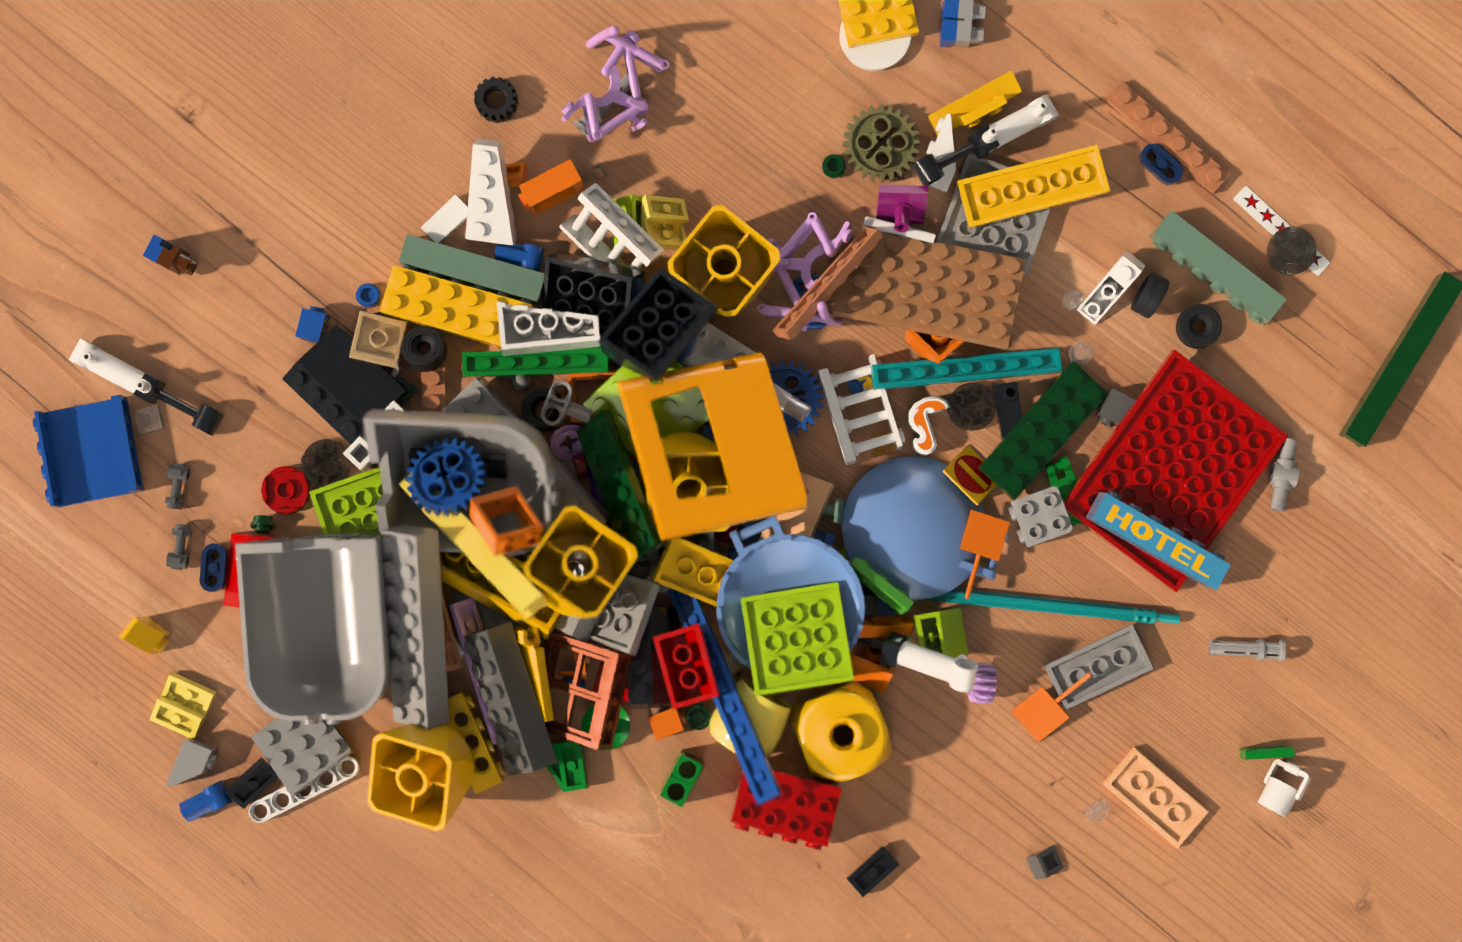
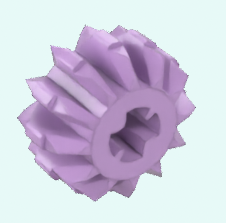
[967,663,997,704]

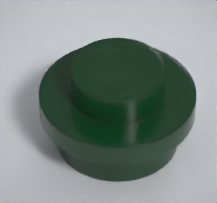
[822,154,846,178]
[250,515,275,534]

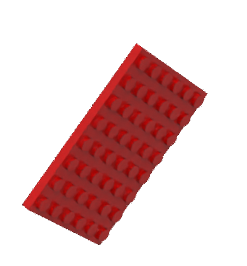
[1063,350,1288,592]

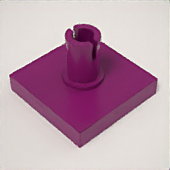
[876,185,928,232]

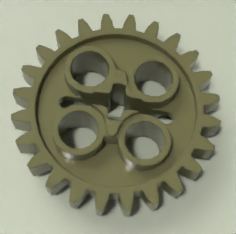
[842,104,921,183]

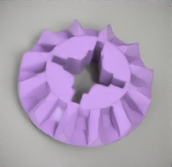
[550,423,584,460]

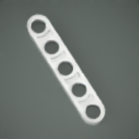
[249,756,360,823]

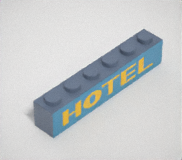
[1085,491,1231,590]

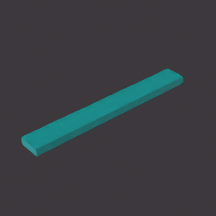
[870,348,1063,390]

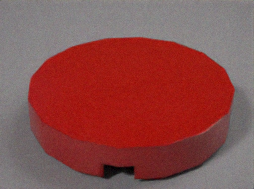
[261,466,311,514]

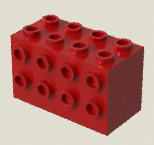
[730,770,842,850]

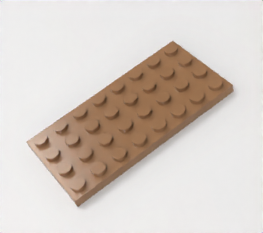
[816,223,1026,350]

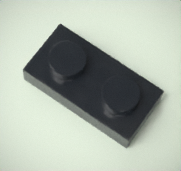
[225,757,278,809]
[846,845,899,897]

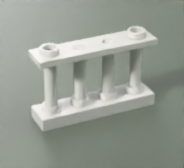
[559,183,665,270]
[818,354,905,465]

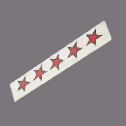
[1233,186,1330,276]

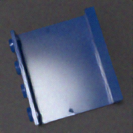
[33,395,144,508]

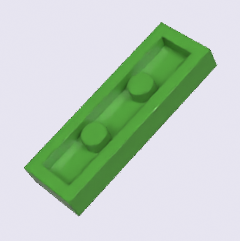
[849,557,914,615]

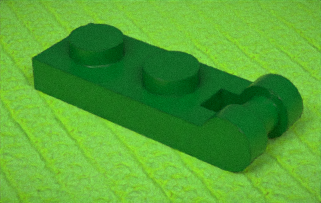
[1044,456,1081,526]

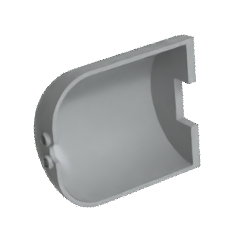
[363,409,559,555]
[235,533,390,725]

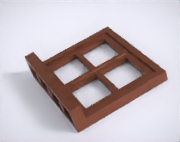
[544,631,632,750]

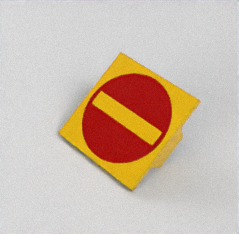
[943,445,996,505]

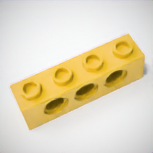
[445,691,506,794]

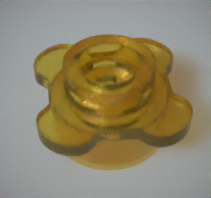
[869,430,896,457]

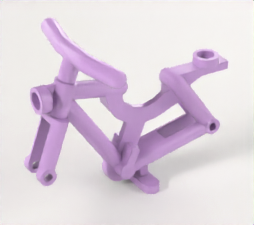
[561,26,669,142]
[757,212,853,332]

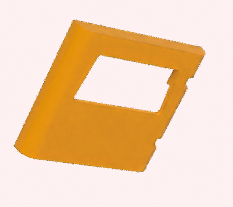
[617,352,807,541]

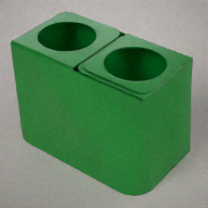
[660,750,704,807]

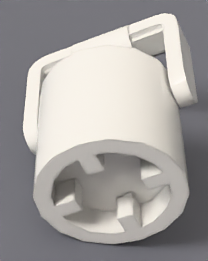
[1257,759,1311,818]

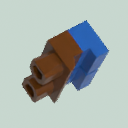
[142,234,198,276]

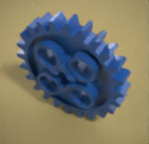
[769,360,824,438]
[406,438,487,517]

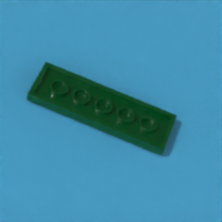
[978,361,1109,500]
[576,409,662,563]

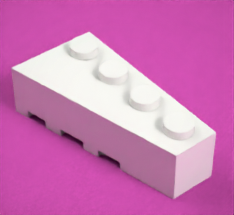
[465,138,518,245]
[497,302,600,356]

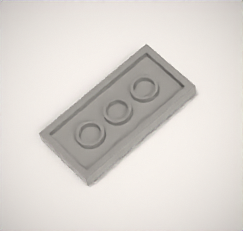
[1043,624,1154,710]

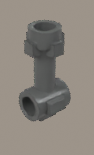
[165,463,190,510]
[166,524,192,570]

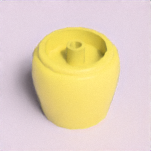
[709,677,792,758]

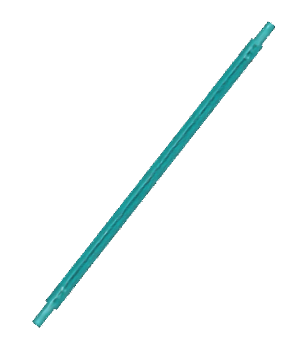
[860,583,1180,624]

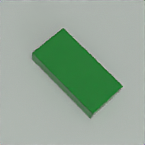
[1239,746,1295,760]

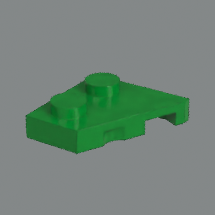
[546,741,589,792]

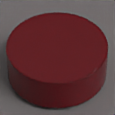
[573,454,587,479]

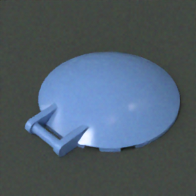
[841,456,1009,600]
[716,516,865,669]

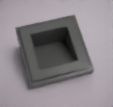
[1027,846,1063,880]

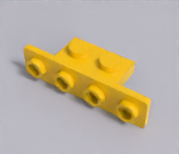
[928,71,1021,136]

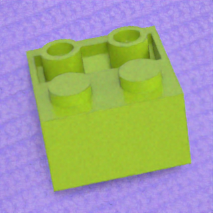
[912,607,969,658]

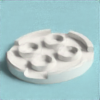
[839,22,911,71]

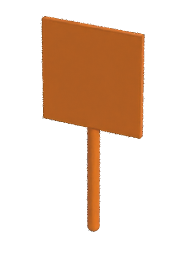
[960,510,1010,599]
[1011,673,1092,742]

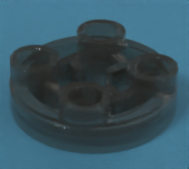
[1266,226,1317,275]
[947,383,996,431]
[301,439,352,487]

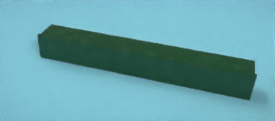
[1339,271,1462,447]

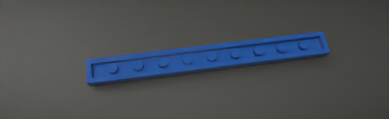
[668,588,783,805]

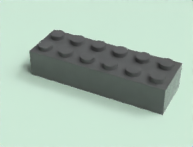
[464,621,557,776]

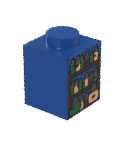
[295,306,330,343]

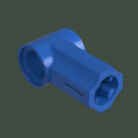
[494,243,545,272]
[179,780,232,822]

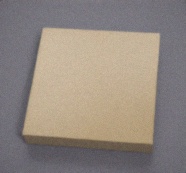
[349,311,407,368]

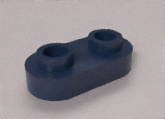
[1139,144,1183,185]
[199,543,228,592]

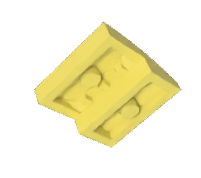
[641,195,689,250]
[150,672,217,740]

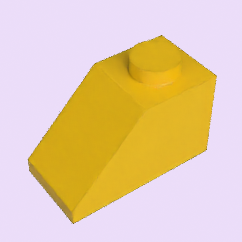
[119,616,171,654]

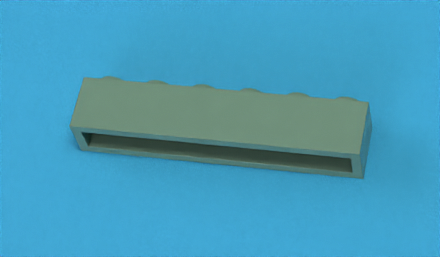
[1150,211,1287,325]
[399,234,544,305]

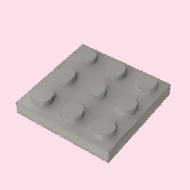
[589,574,660,656]
[251,718,353,796]

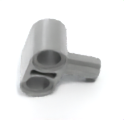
[541,381,593,427]

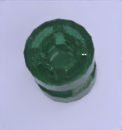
[687,705,711,730]

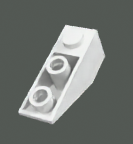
[919,113,956,193]
[1077,251,1145,325]

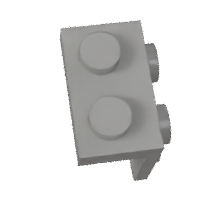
[1008,486,1072,548]

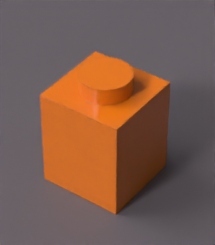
[648,708,687,741]

